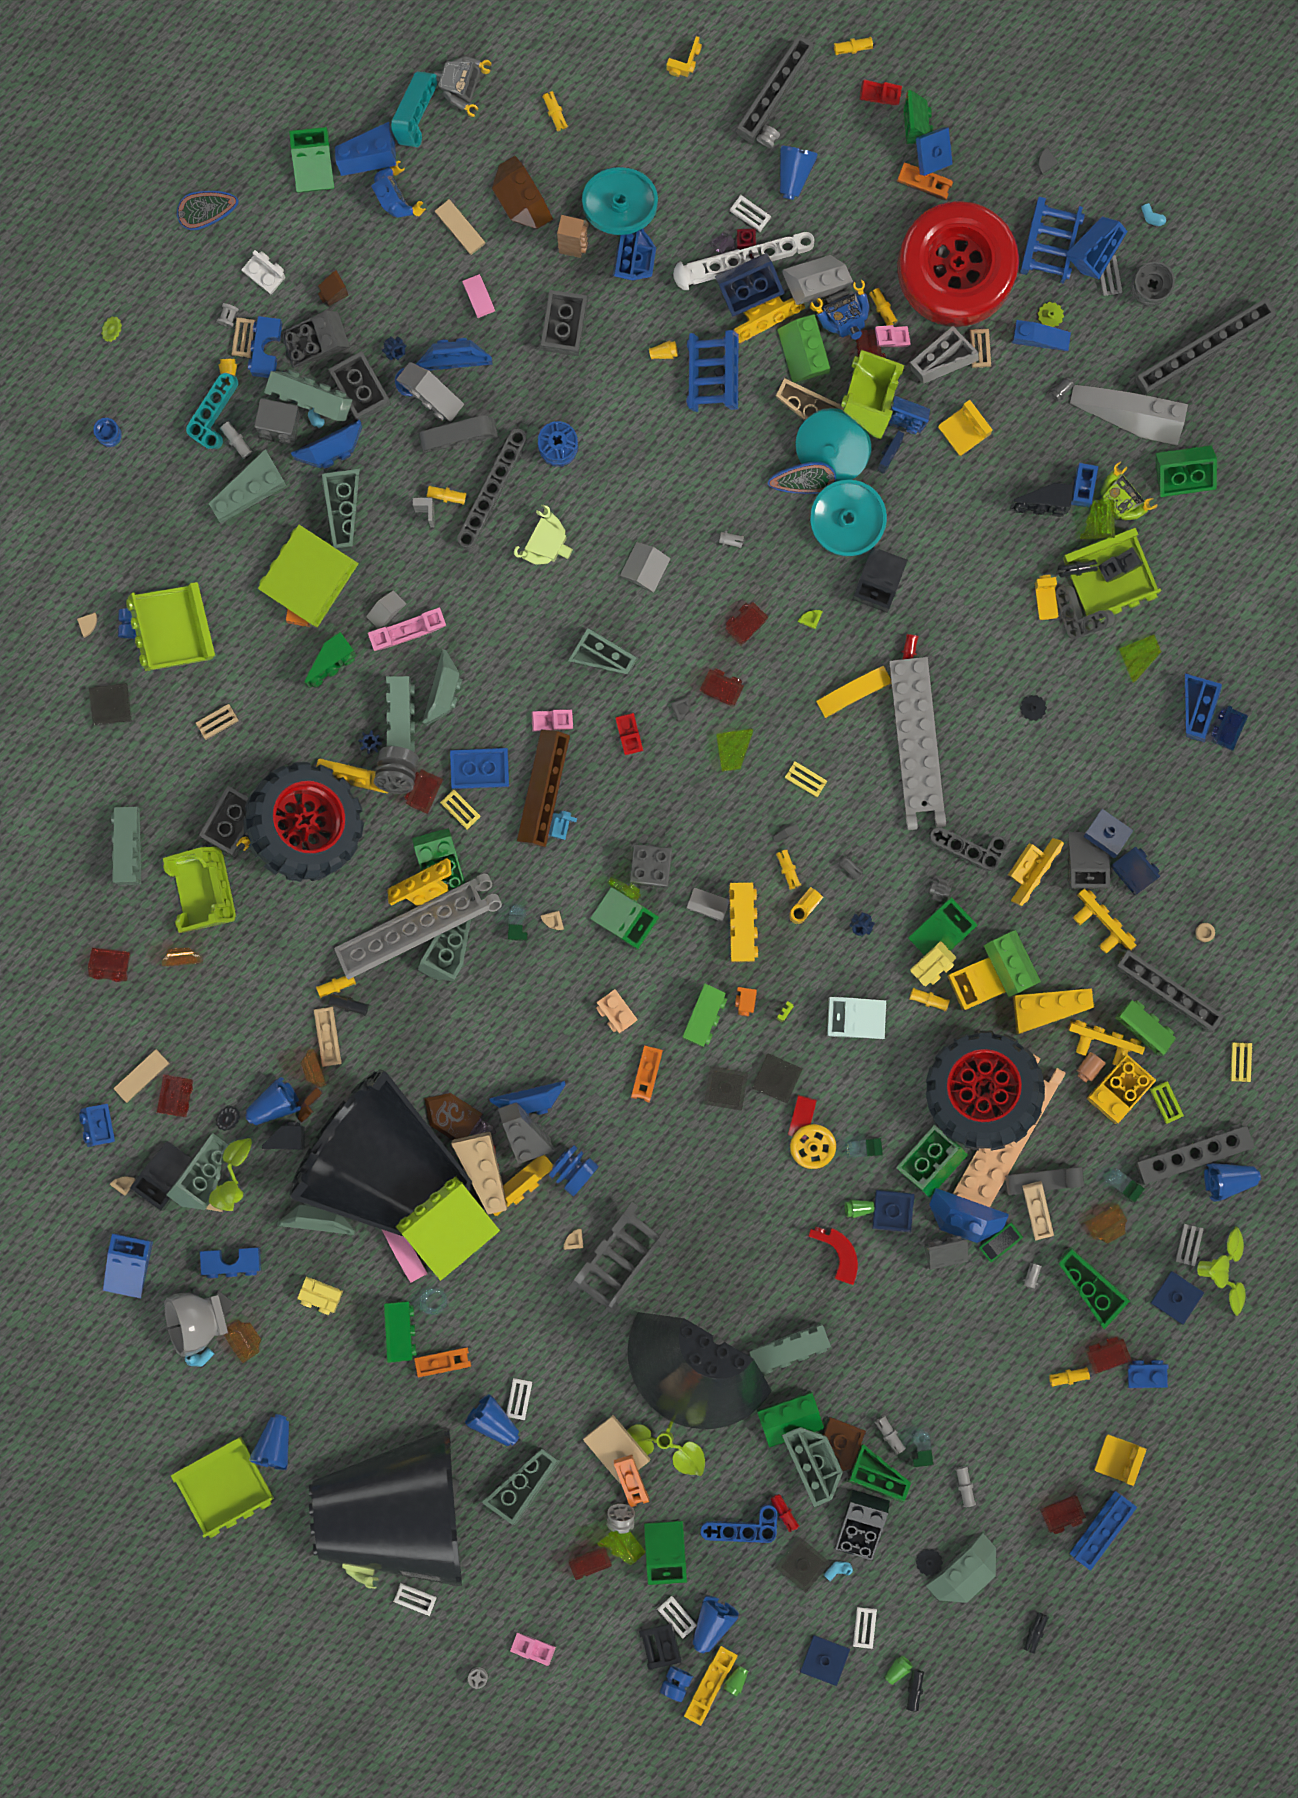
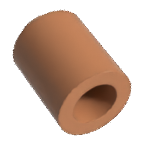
[1076,1052,1106,1083]

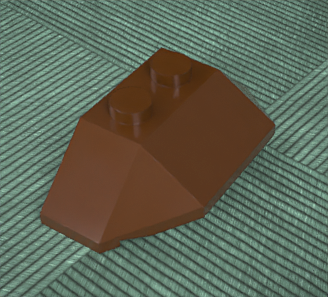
[492,156,553,229]

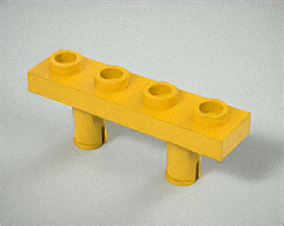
[1073,888,1137,954]
[1068,1020,1145,1065]

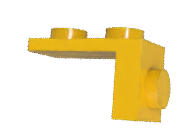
[666,36,702,77]
[1035,575,1058,620]

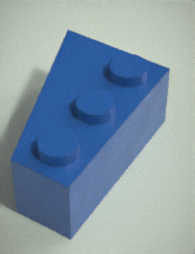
[335,122,396,176]
[1065,216,1128,279]

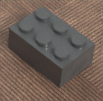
[541,290,588,356]
[329,351,391,422]
[199,786,248,857]

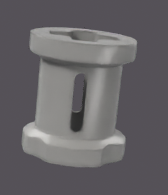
[217,303,239,328]

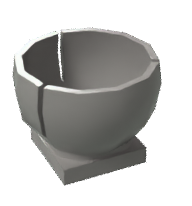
[164,1293,228,1357]

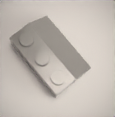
[782,255,853,305]

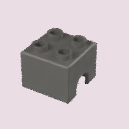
[255,398,301,444]
[630,844,672,889]

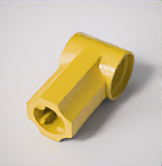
[789,887,823,924]

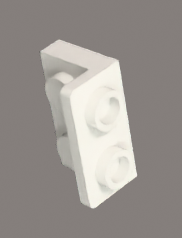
[242,250,285,295]

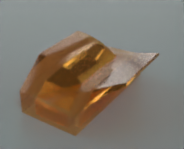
[162,947,203,967]
[301,1049,327,1088]
[1084,1204,1127,1244]
[224,1320,261,1363]

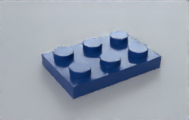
[450,748,509,789]

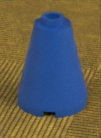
[780,145,818,200]
[245,1077,301,1125]
[1204,1163,1261,1202]
[465,1394,519,1446]
[249,1414,289,1470]
[692,1596,739,1653]

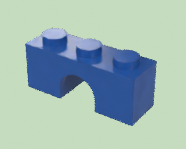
[248,316,282,378]
[200,1247,261,1278]

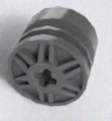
[1131,261,1175,306]
[374,746,419,794]

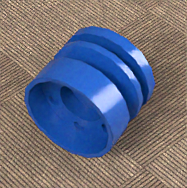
[538,421,578,467]
[548,1145,599,1197]

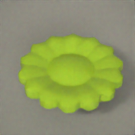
[1038,302,1064,327]
[101,316,122,342]

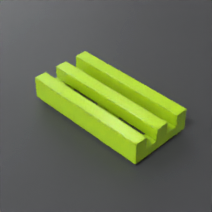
[776,1001,794,1022]
[1150,1081,1184,1124]

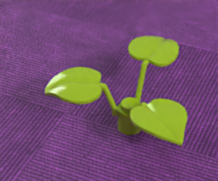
[209,1138,252,1211]
[1197,1226,1246,1316]
[627,1421,705,1476]

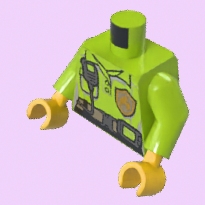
[1097,462,1157,521]

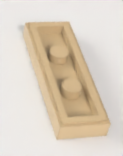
[435,199,485,255]
[314,1007,342,1067]
[114,1049,170,1103]
[1022,1181,1054,1240]

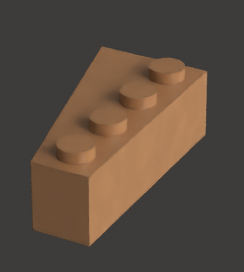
[557,215,589,258]

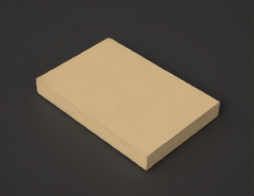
[583,1415,650,1484]

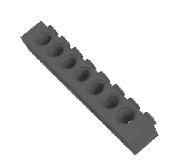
[1134,298,1276,396]

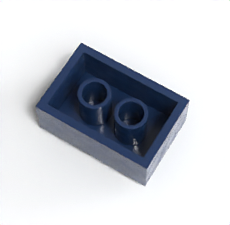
[715,253,784,317]

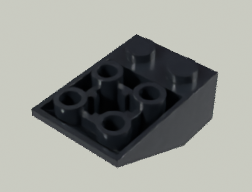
[1010,483,1073,517]
[852,547,908,613]
[130,1141,192,1211]
[835,1490,890,1560]

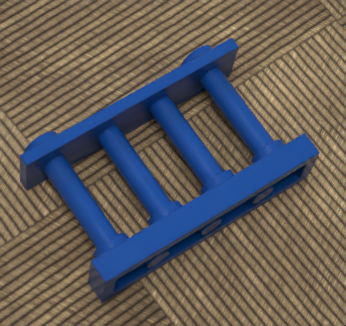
[1020,197,1085,284]
[686,330,739,412]
[1069,1491,1137,1571]

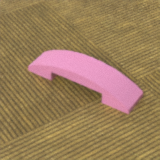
[368,608,446,651]
[382,1230,428,1283]

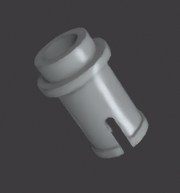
[719,531,744,548]
[1023,1263,1042,1289]

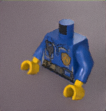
[371,161,426,218]
[810,280,870,339]

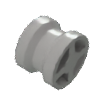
[756,125,780,148]
[468,1667,488,1689]

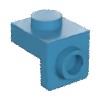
[548,811,577,840]

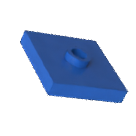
[916,127,953,176]

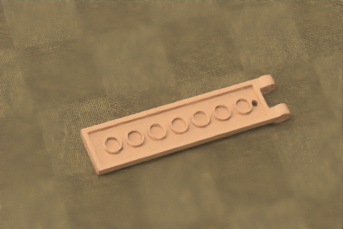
[952,1054,1066,1207]

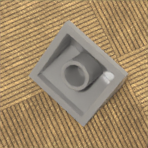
[620,542,670,593]

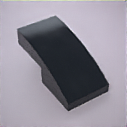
[1098,547,1143,583]

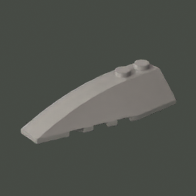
[1070,385,1188,445]

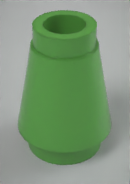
[845,1199,874,1219]
[884,1655,913,1685]
[723,1666,749,1697]

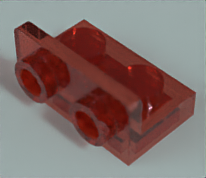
[405,769,443,814]
[88,948,131,982]
[157,1075,193,1117]

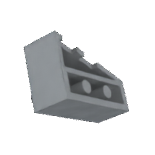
[910,326,979,384]
[396,362,464,422]

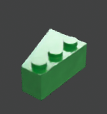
[847,1444,911,1503]

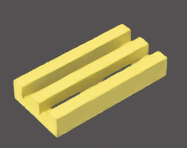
[785,762,827,797]
[440,790,481,830]
[1231,1043,1252,1082]

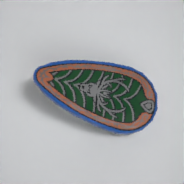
[177,191,239,230]
[768,462,836,494]

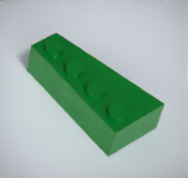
[1058,1246,1130,1330]

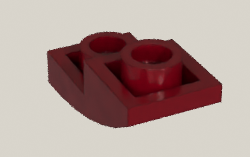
[737,229,756,264]

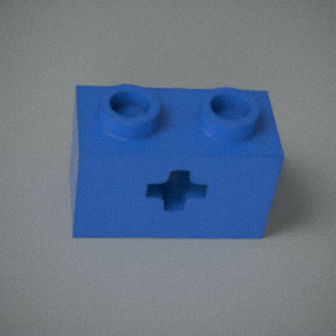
[1071,463,1098,508]

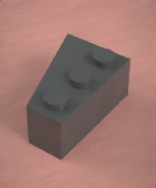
[498,1102,554,1164]

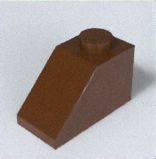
[318,270,349,306]

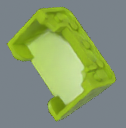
[841,350,904,439]
[163,847,236,933]

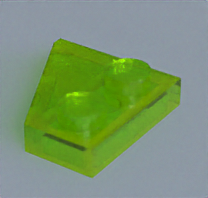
[1080,499,1115,539]
[1118,635,1162,683]
[716,729,753,772]
[607,876,641,903]
[597,1530,646,1565]

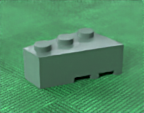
[568,628,638,674]

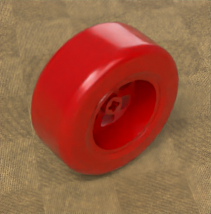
[897,201,1019,327]

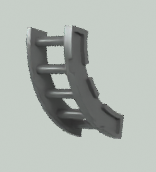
[566,1202,669,1317]

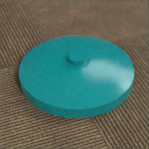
[582,167,658,235]
[796,408,871,482]
[810,480,887,557]

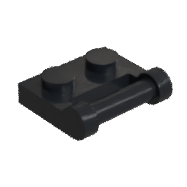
[639,1623,682,1670]

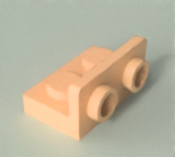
[596,989,637,1034]

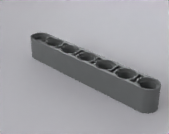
[458,429,527,550]

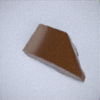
[298,1087,324,1123]

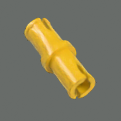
[834,37,873,55]
[542,91,568,131]
[869,288,898,326]
[427,485,466,505]
[776,850,801,890]
[316,976,356,998]
[909,988,949,1011]
[1049,1367,1090,1387]

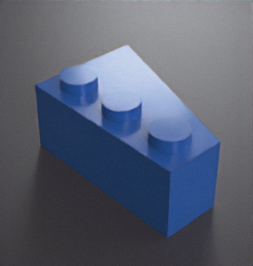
[1185,673,1222,742]

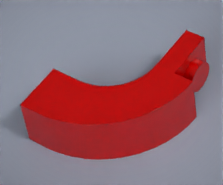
[808,1227,858,1285]

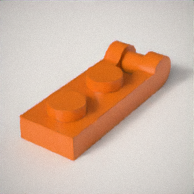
[897,162,953,200]
[631,1045,663,1103]
[414,1347,471,1377]
[614,1455,649,1507]

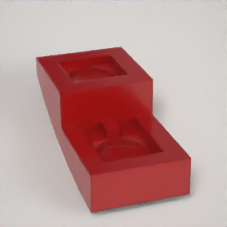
[859,80,902,105]
[615,712,643,755]
[788,1095,817,1140]

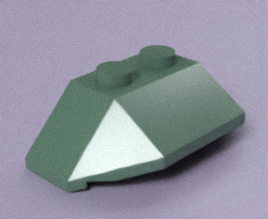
[422,649,463,725]
[277,1203,356,1235]
[782,1427,843,1507]
[926,1533,996,1603]

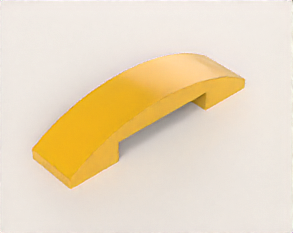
[816,666,891,718]
[684,1646,738,1726]

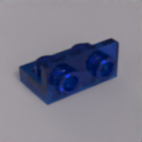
[1210,705,1248,751]

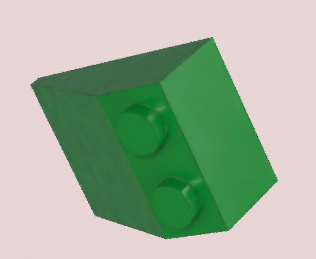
[903,90,933,144]

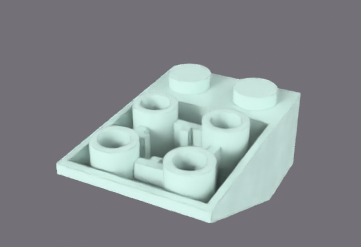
[827,997,886,1039]

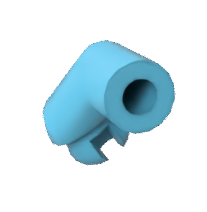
[1141,203,1166,226]
[308,408,325,428]
[185,1348,215,1367]
[823,1561,853,1581]

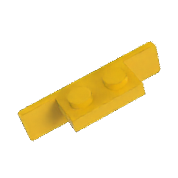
[734,296,805,343]
[316,759,389,793]
[1008,838,1064,906]
[387,858,452,906]
[493,1155,553,1216]

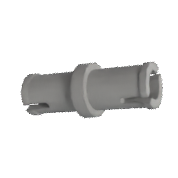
[220,422,253,459]
[875,1415,906,1455]
[955,1466,976,1507]

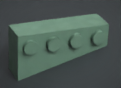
[264,370,352,421]
[209,449,286,523]
[322,469,360,552]
[386,676,415,753]
[111,807,141,885]
[749,1323,831,1375]
[482,1449,561,1525]

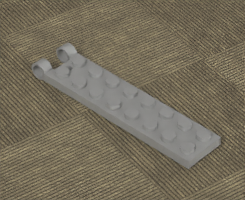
[889,657,946,830]
[334,874,502,980]

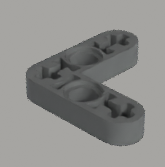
[1056,585,1115,639]

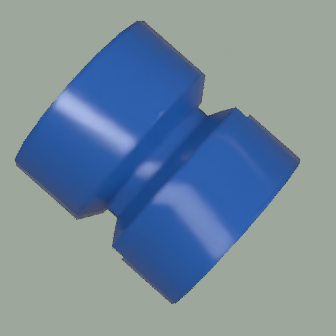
[93,418,122,447]
[118,608,136,639]
[659,1666,693,1702]

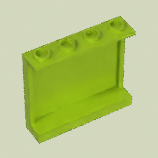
[258,525,359,628]
[1063,528,1161,621]
[126,582,215,671]
[396,1177,500,1281]
[171,1437,274,1538]

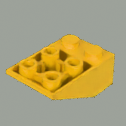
[947,957,1006,1011]
[1086,1054,1156,1124]

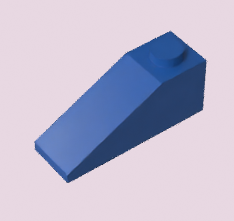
[1012,320,1071,351]

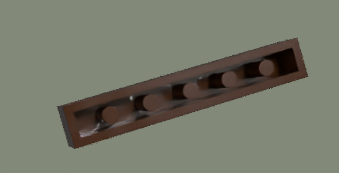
[517,729,570,847]

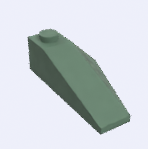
[418,919,471,981]
[167,1133,228,1210]

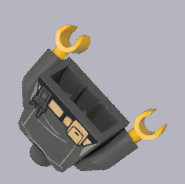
[434,56,491,117]

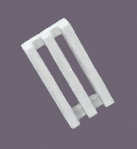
[730,195,771,232]
[506,1378,532,1420]
[393,1583,437,1616]
[657,1595,697,1639]
[853,1607,877,1649]

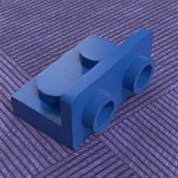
[79,1104,115,1147]
[1127,1360,1169,1388]

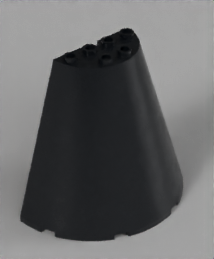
[290,1069,472,1237]
[627,1312,772,1430]
[309,1429,462,1586]

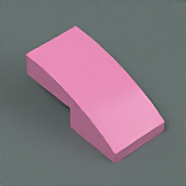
[462,274,495,318]
[875,325,911,347]
[532,710,573,732]
[510,1633,556,1666]

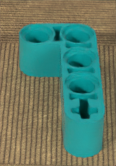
[391,71,437,147]
[186,373,238,449]

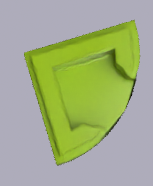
[798,610,823,629]

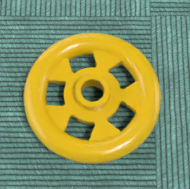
[790,1124,836,1169]

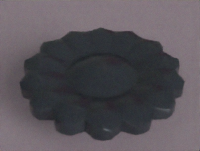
[1020,695,1047,721]
[216,1106,240,1131]
[916,1549,943,1576]

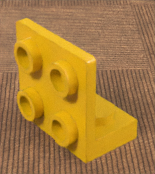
[938,400,992,456]
[1094,1434,1147,1486]

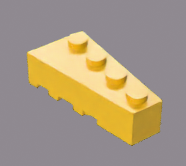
[729,883,758,962]
[1013,988,1094,1034]

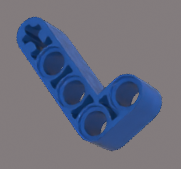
[700,1504,777,1543]

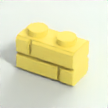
[910,941,956,986]
[298,1277,343,1315]

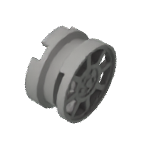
[607,1504,635,1534]

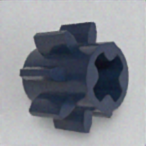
[382,336,407,360]
[358,730,383,755]
[849,912,875,937]

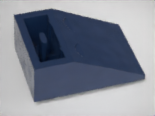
[1110,847,1161,895]

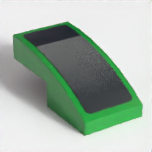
[979,1222,1023,1262]

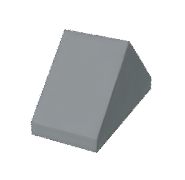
[366,591,406,629]

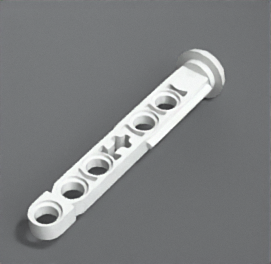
[673,232,814,290]

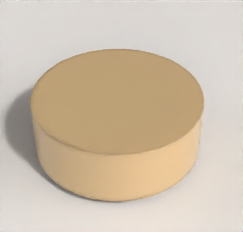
[1195,923,1215,942]

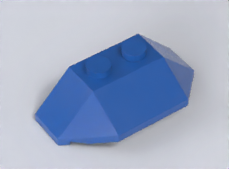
[612,228,656,280]
[416,338,493,371]
[291,420,362,469]
[489,1081,566,1115]
[929,1188,1009,1243]

